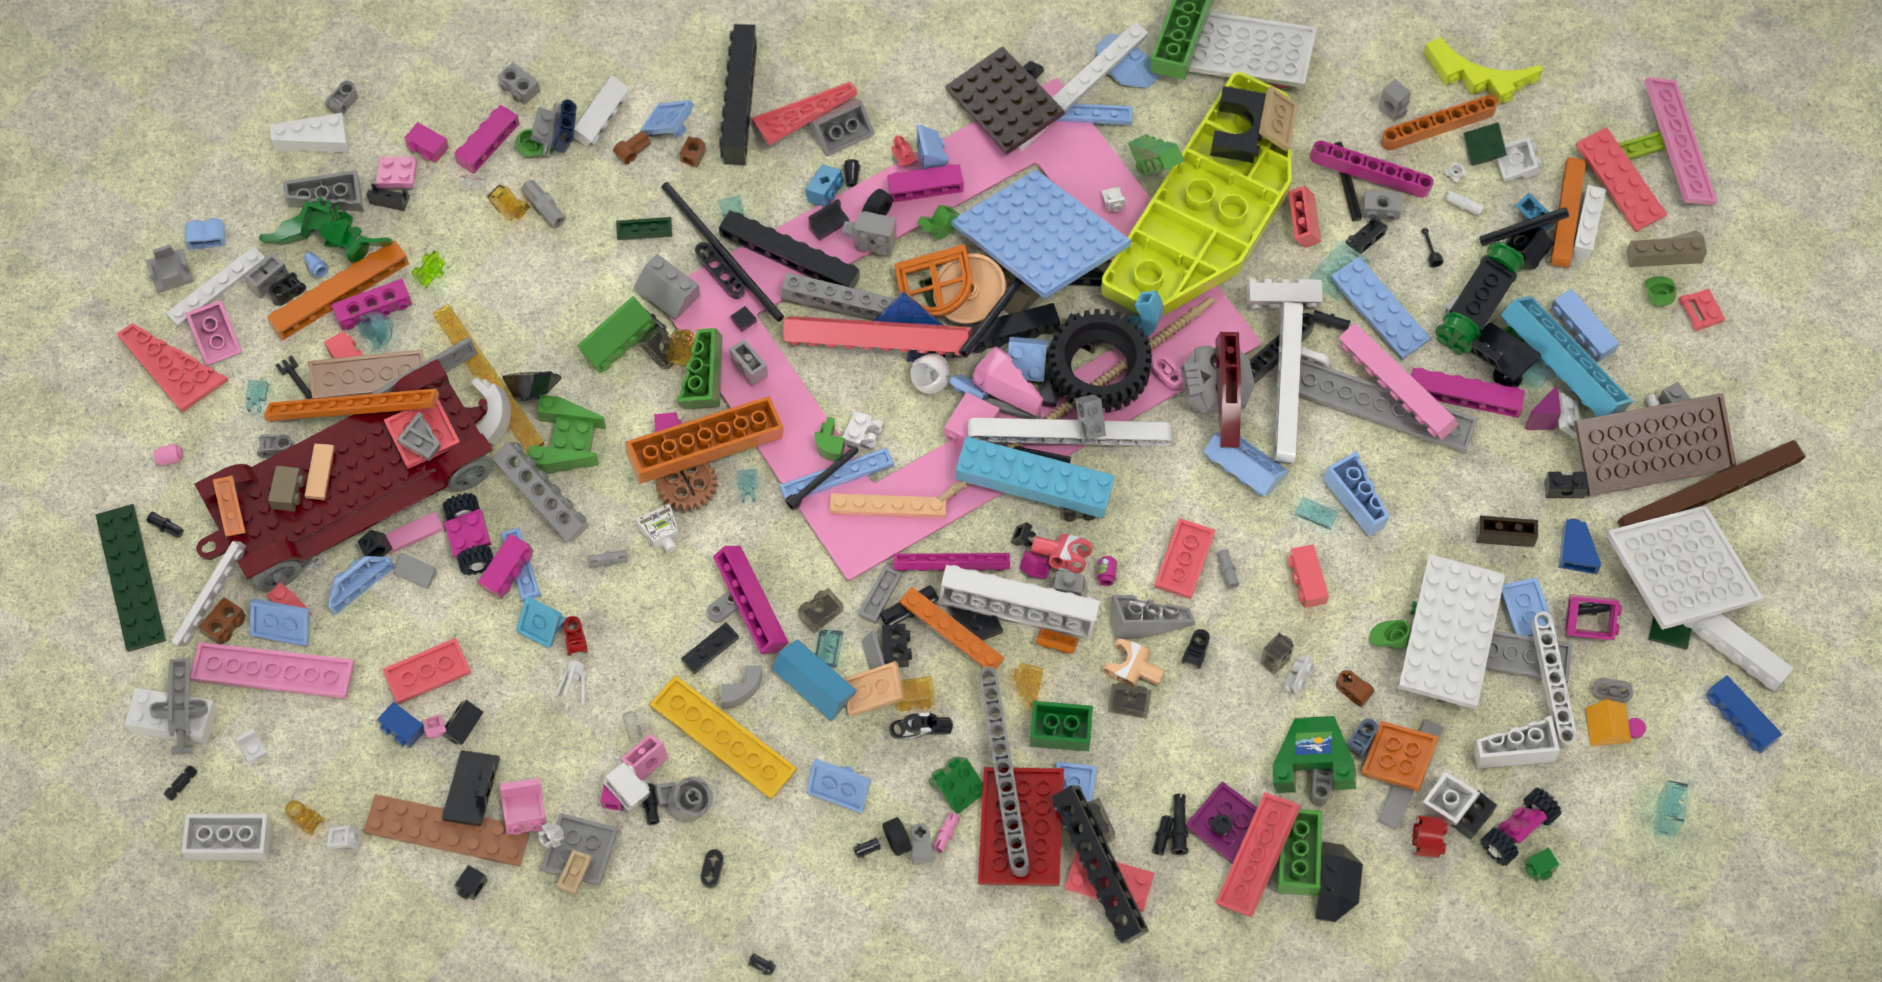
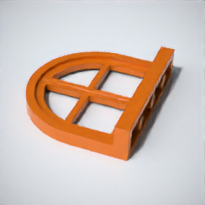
[894,244,973,318]

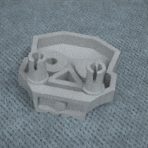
[1180,345,1255,414]

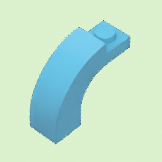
[1122,291,1164,337]

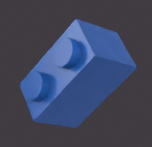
[377,702,425,748]

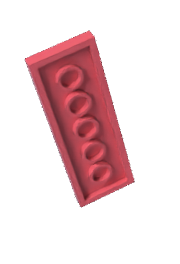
[1575,127,1667,232]
[1215,792,1301,918]

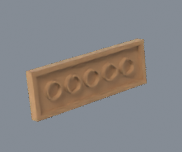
[308,350,424,399]

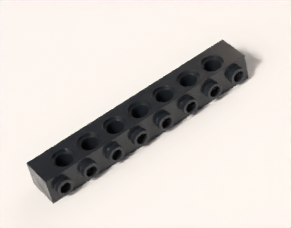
[1052,785,1149,943]

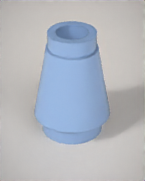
[304,252,328,278]

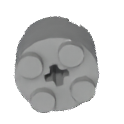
[667,777,713,822]

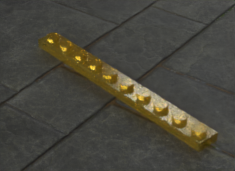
[432,304,545,453]

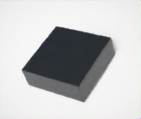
[730,306,757,332]

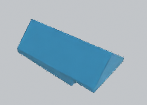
[772,639,857,721]

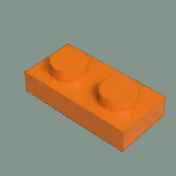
[1036,627,1079,654]

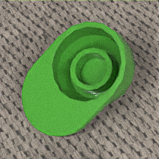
[515,129,555,157]
[1645,276,1676,306]
[1369,620,1411,649]

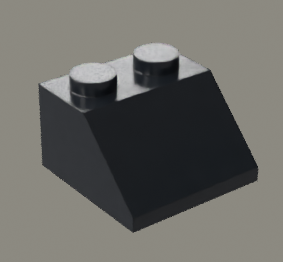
[1505,228,1554,269]

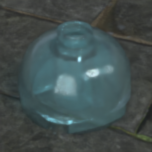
[358,311,394,350]

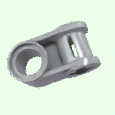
[325,81,358,115]
[257,434,294,458]
[1310,769,1333,807]
[911,823,933,864]

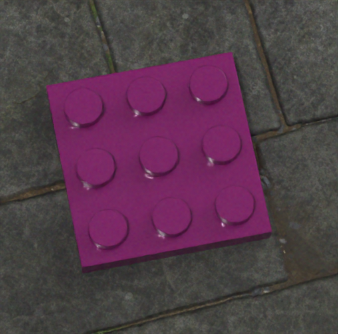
[1185,781,1257,864]

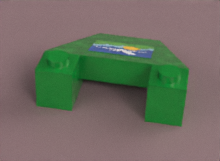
[1273,716,1356,793]

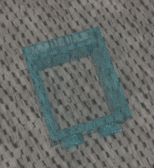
[1654,780,1688,838]

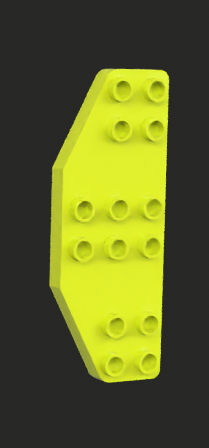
[1101,72,1292,317]

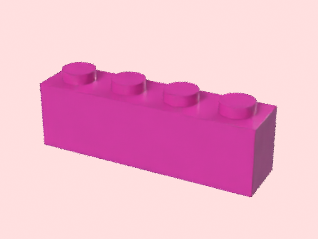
[454,104,519,174]
[888,164,964,203]

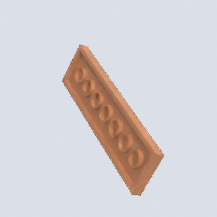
[363,794,531,867]

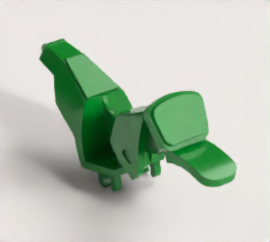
[259,197,393,263]

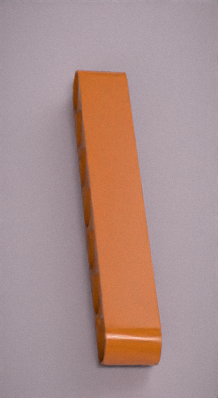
[1381,95,1498,150]
[1550,157,1586,268]

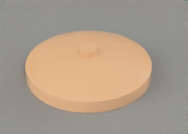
[933,254,1007,326]

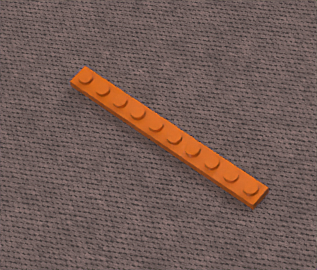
[264,389,439,421]

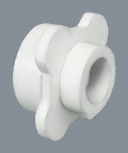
[1445,163,1467,182]

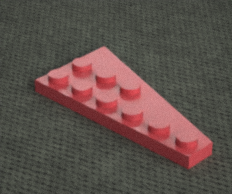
[751,82,858,146]
[117,323,229,413]

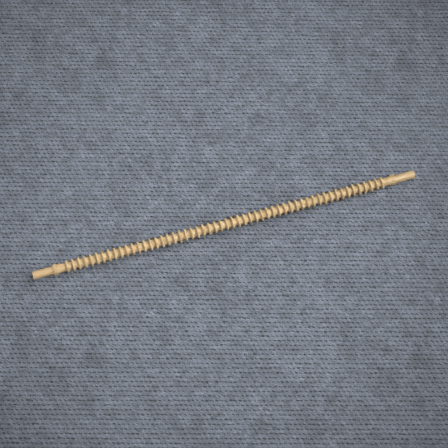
[936,297,1215,502]

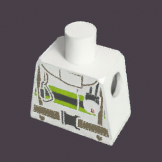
[636,504,679,553]

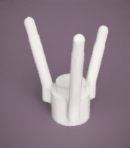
[554,661,586,706]

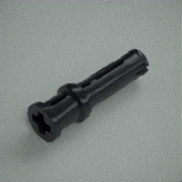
[1170,793,1189,856]

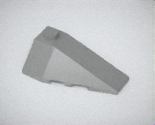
[1111,595,1195,639]

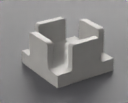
[146,245,194,293]

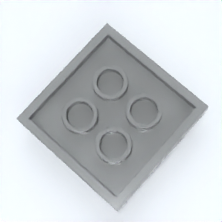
[541,813,618,886]

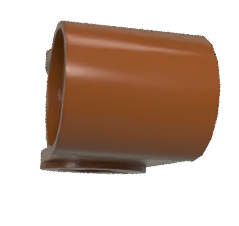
[1336,670,1375,707]

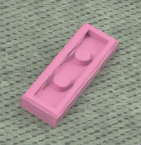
[385,512,444,554]

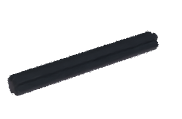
[1333,142,1362,222]
[1479,207,1569,246]

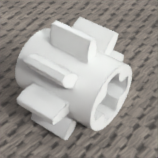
[538,823,564,848]

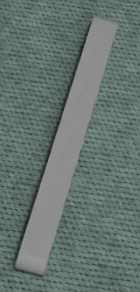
[979,667,1030,877]

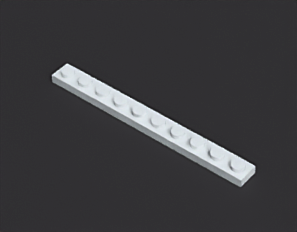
[1017,22,1148,152]

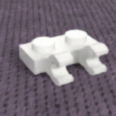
[842,411,883,449]

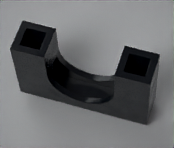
[1210,86,1266,163]

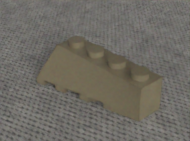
[1626,230,1707,267]

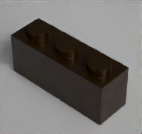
[1476,515,1538,547]

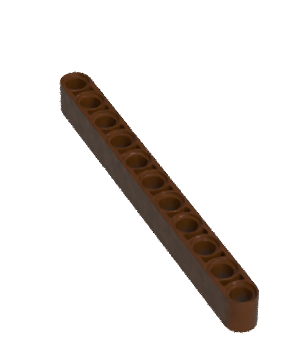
[1617,440,1806,527]

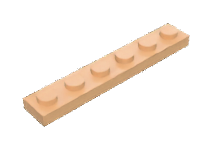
[830,493,946,518]

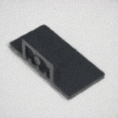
[1470,322,1541,381]
[442,750,500,826]

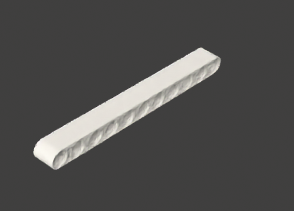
[967,418,1173,446]

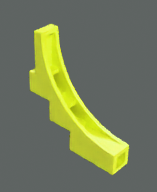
[1424,37,1543,104]

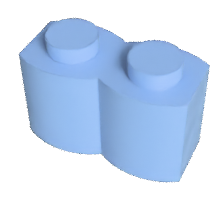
[185,218,226,250]

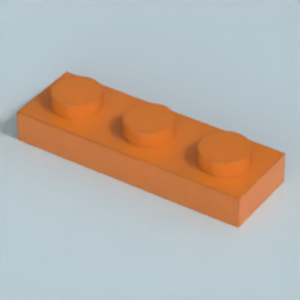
[213,476,245,537]

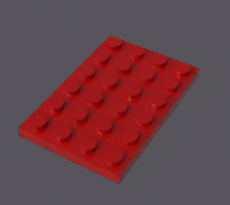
[978,767,1064,886]

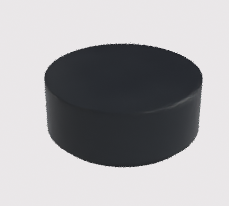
[1212,815,1232,836]

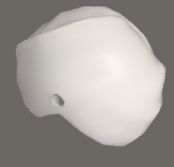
[910,354,950,394]

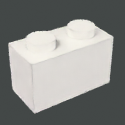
[603,762,650,812]

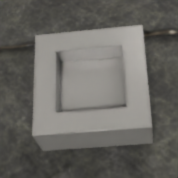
[654,782,676,806]

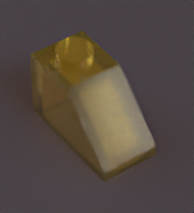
[1013,663,1044,710]

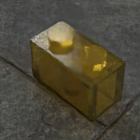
[895,676,935,711]

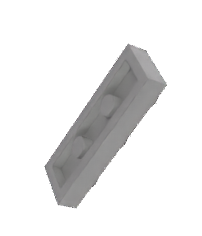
[858,565,902,624]

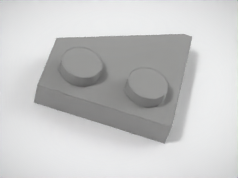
[397,412,441,461]

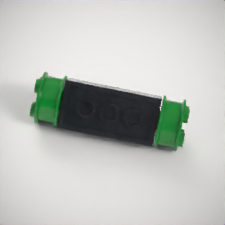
[1435,241,1525,355]

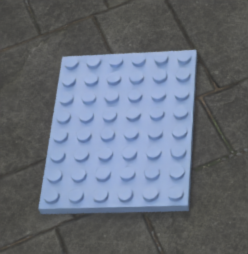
[952,169,1131,299]

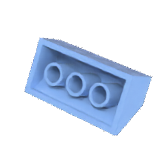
[1204,432,1289,496]

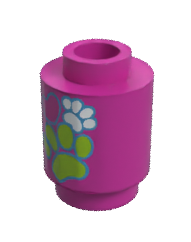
[1097,556,1117,586]

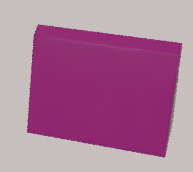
[1525,387,1561,430]

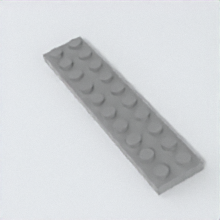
[1299,358,1478,454]

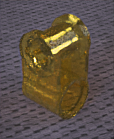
[667,329,694,366]
[285,800,325,836]

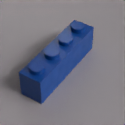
[1706,675,1782,754]

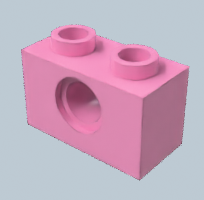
[621,734,669,781]

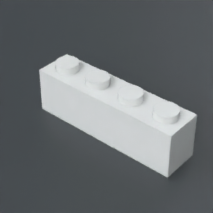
[574,75,629,147]
[1572,185,1606,261]

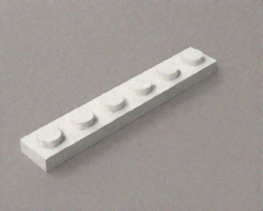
[166,246,265,328]
[171,541,246,646]

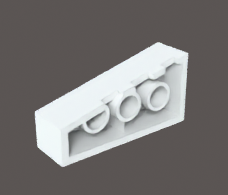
[270,113,350,154]
[1245,279,1323,310]
[1473,715,1560,769]

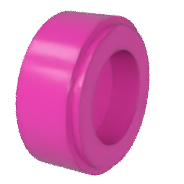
[1628,718,1646,739]

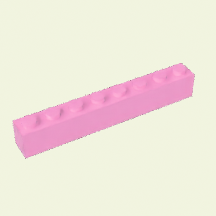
[1338,323,1459,440]

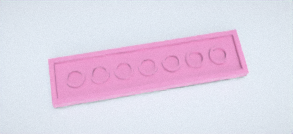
[1644,77,1717,205]
[190,642,355,699]

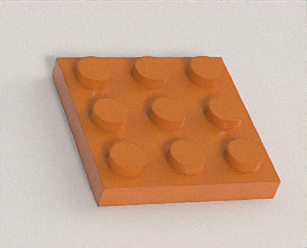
[1361,721,1439,792]

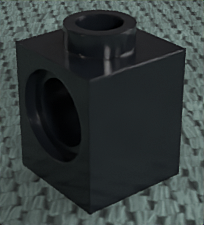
[357,530,393,557]
[455,865,488,900]

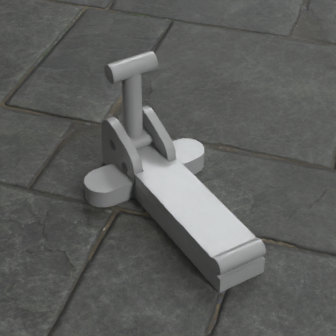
[149,658,208,754]

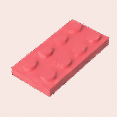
[1154,518,1216,599]
[383,638,471,705]
[1065,850,1154,912]

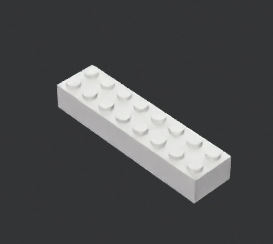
[938,565,1100,639]

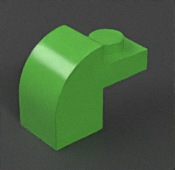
[917,205,960,240]
[815,417,845,462]

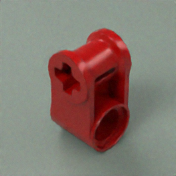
[564,616,588,656]

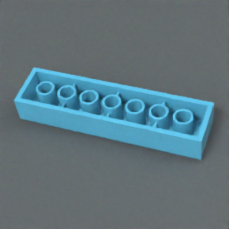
[1501,296,1633,417]
[955,436,1115,519]

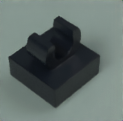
[1011,522,1036,546]

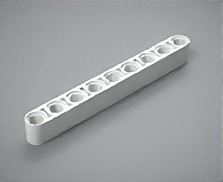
[1273,302,1303,463]

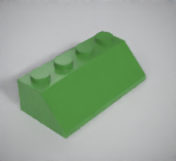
[577,296,656,373]

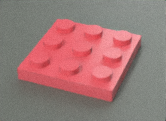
[384,399,461,469]

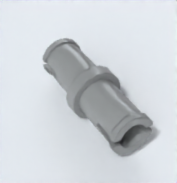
[587,549,628,568]
[1217,549,1240,589]

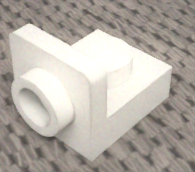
[1101,187,1126,213]
[236,729,268,764]
[327,825,361,850]

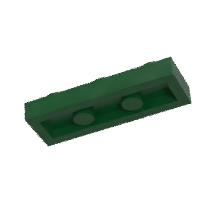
[616,217,673,240]

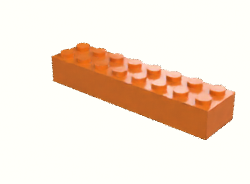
[626,396,784,484]

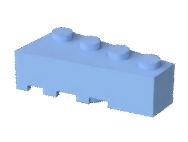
[1323,451,1389,536]

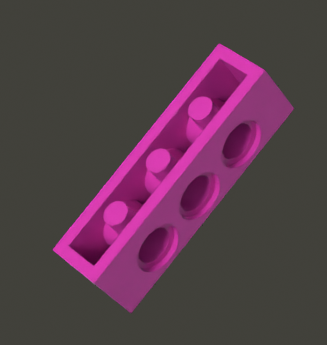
[332,278,412,331]

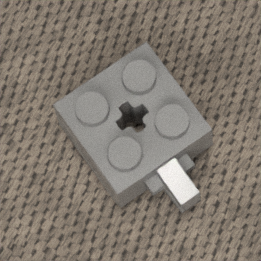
[842,211,896,256]

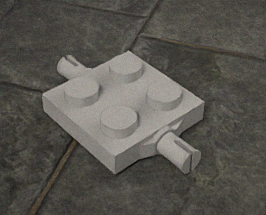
[530,103,560,156]

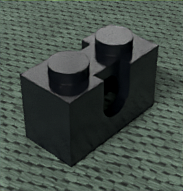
[1544,472,1588,499]

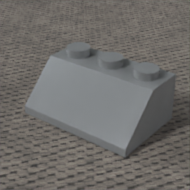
[809,98,875,156]
[634,254,700,320]

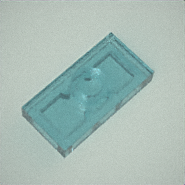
[1295,497,1338,530]

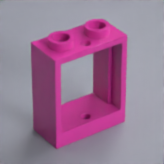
[1564,594,1622,640]

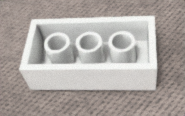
[124,688,218,745]
[181,814,272,861]

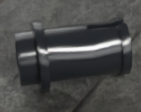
[854,837,881,858]
[748,953,776,976]

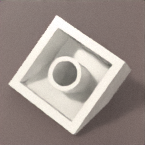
[1423,772,1480,825]

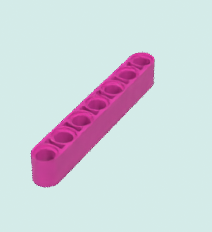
[1309,140,1434,198]

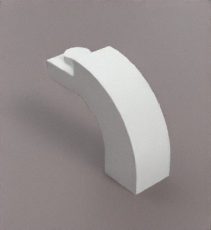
[471,377,511,445]

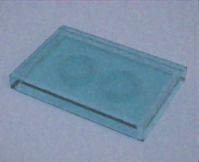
[1309,241,1371,301]

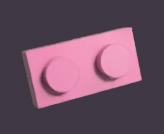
[422,714,446,738]

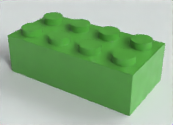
[1276,809,1322,896]

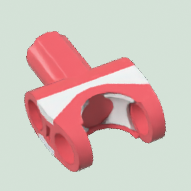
[1031,533,1093,573]

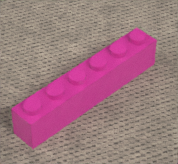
[1411,367,1525,418]
[713,546,789,654]

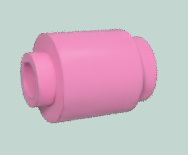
[153,443,184,466]

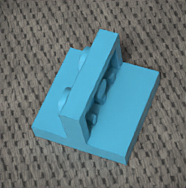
[516,597,566,648]

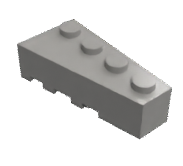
[283,170,364,212]

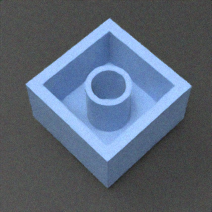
[1008,337,1047,382]

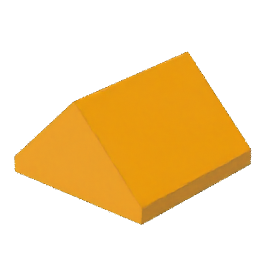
[1585,699,1631,746]

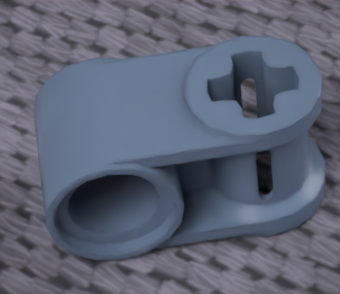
[1347,719,1378,759]

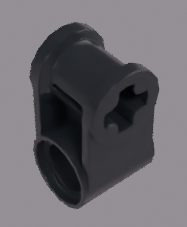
[269,272,306,306]
[1182,629,1210,669]

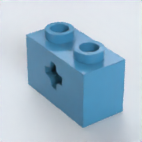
[805,164,844,207]
[1516,193,1556,232]

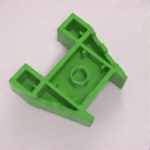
[528,395,606,474]

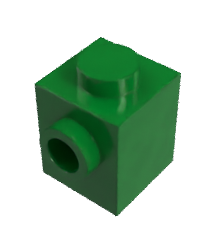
[1525,847,1560,881]

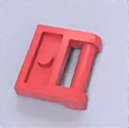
[1678,288,1725,331]

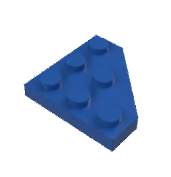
[874,291,944,326]

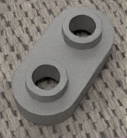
[707,591,739,623]
[1593,677,1633,702]

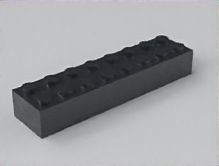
[719,24,757,165]

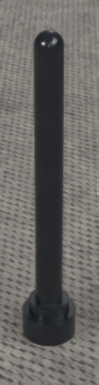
[785,446,859,511]

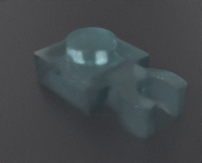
[246,380,269,413]
[738,469,758,502]

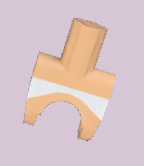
[1102,639,1166,687]

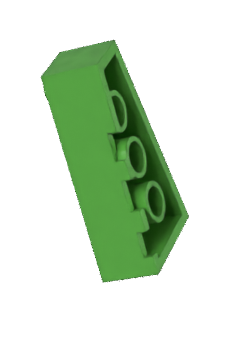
[676,328,723,409]

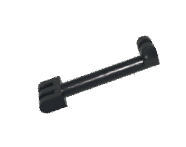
[275,355,312,399]

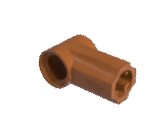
[613,131,651,165]

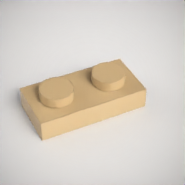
[556,850,592,895]

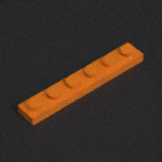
[899,586,1005,670]

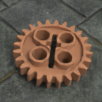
[655,462,718,513]

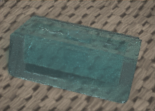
[815,630,843,669]

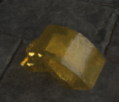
[486,184,530,221]

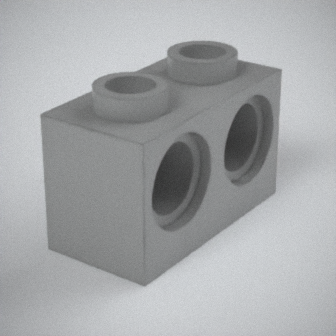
[498,62,540,104]
[244,253,288,298]
[1075,395,1106,440]

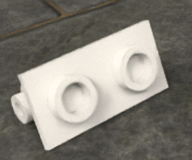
[1284,655,1315,697]

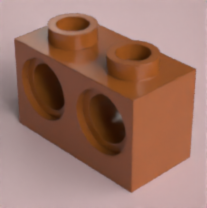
[199,597,246,645]

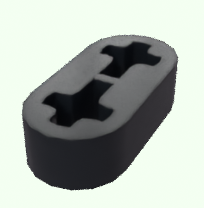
[701,849,724,888]

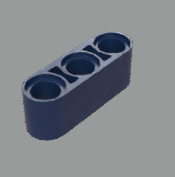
[552,99,577,153]

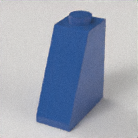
[1558,518,1601,574]

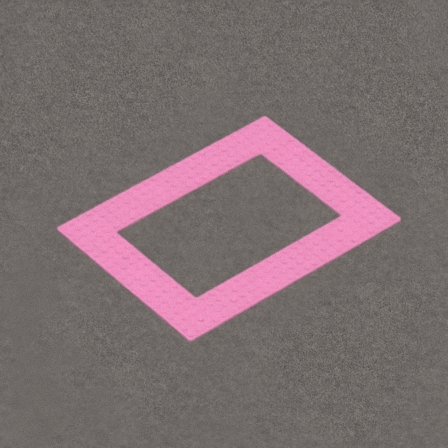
[668,78,1261,581]

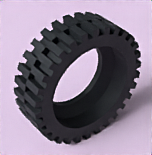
[1048,309,1152,413]

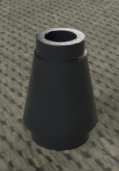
[843,159,861,187]

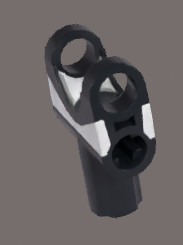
[889,713,953,739]

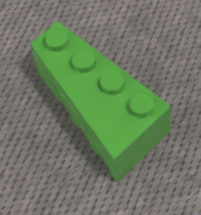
[1127,134,1185,176]

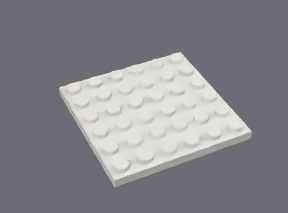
[1606,505,1763,630]

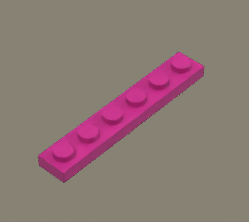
[893,553,1010,571]

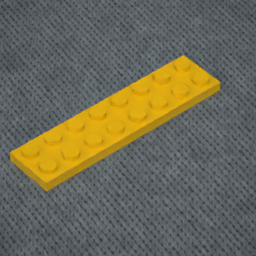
[650,675,797,800]

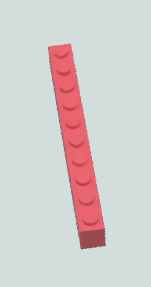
[783,316,972,356]

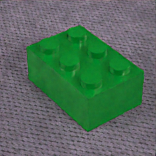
[1030,701,1093,752]

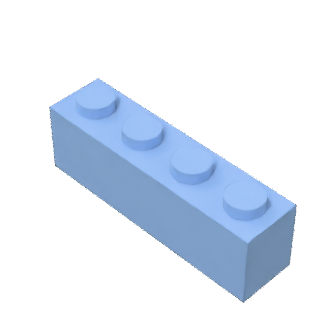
[1551,289,1619,362]

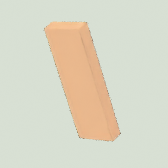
[305,444,335,500]

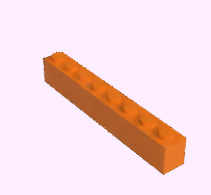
[267,240,409,341]

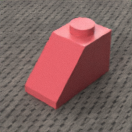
[266,582,312,616]

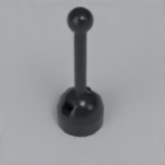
[1421,228,1444,268]

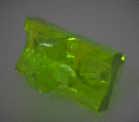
[412,250,445,288]

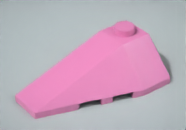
[971,347,1043,416]

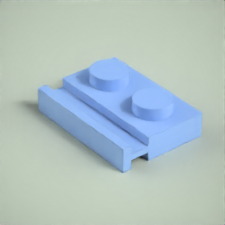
[949,374,991,400]

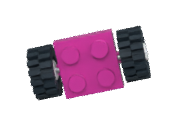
[443,493,494,576]
[1480,787,1562,866]

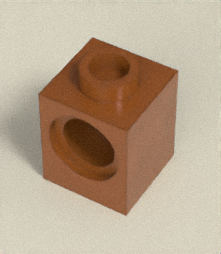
[679,136,706,168]

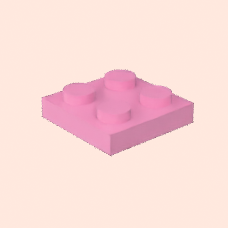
[376,157,417,188]

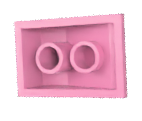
[185,300,242,366]

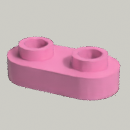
[1152,356,1183,388]

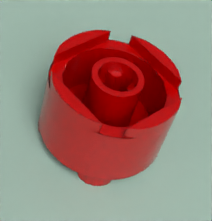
[1412,815,1448,858]

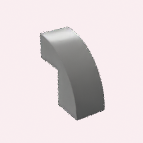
[721,665,763,709]

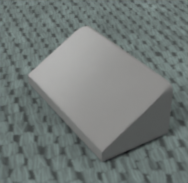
[393,553,437,589]
[861,630,885,670]

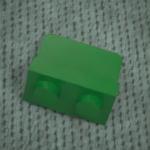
[928,756,983,813]

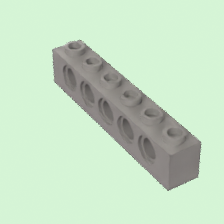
[781,272,895,321]
[492,442,589,542]

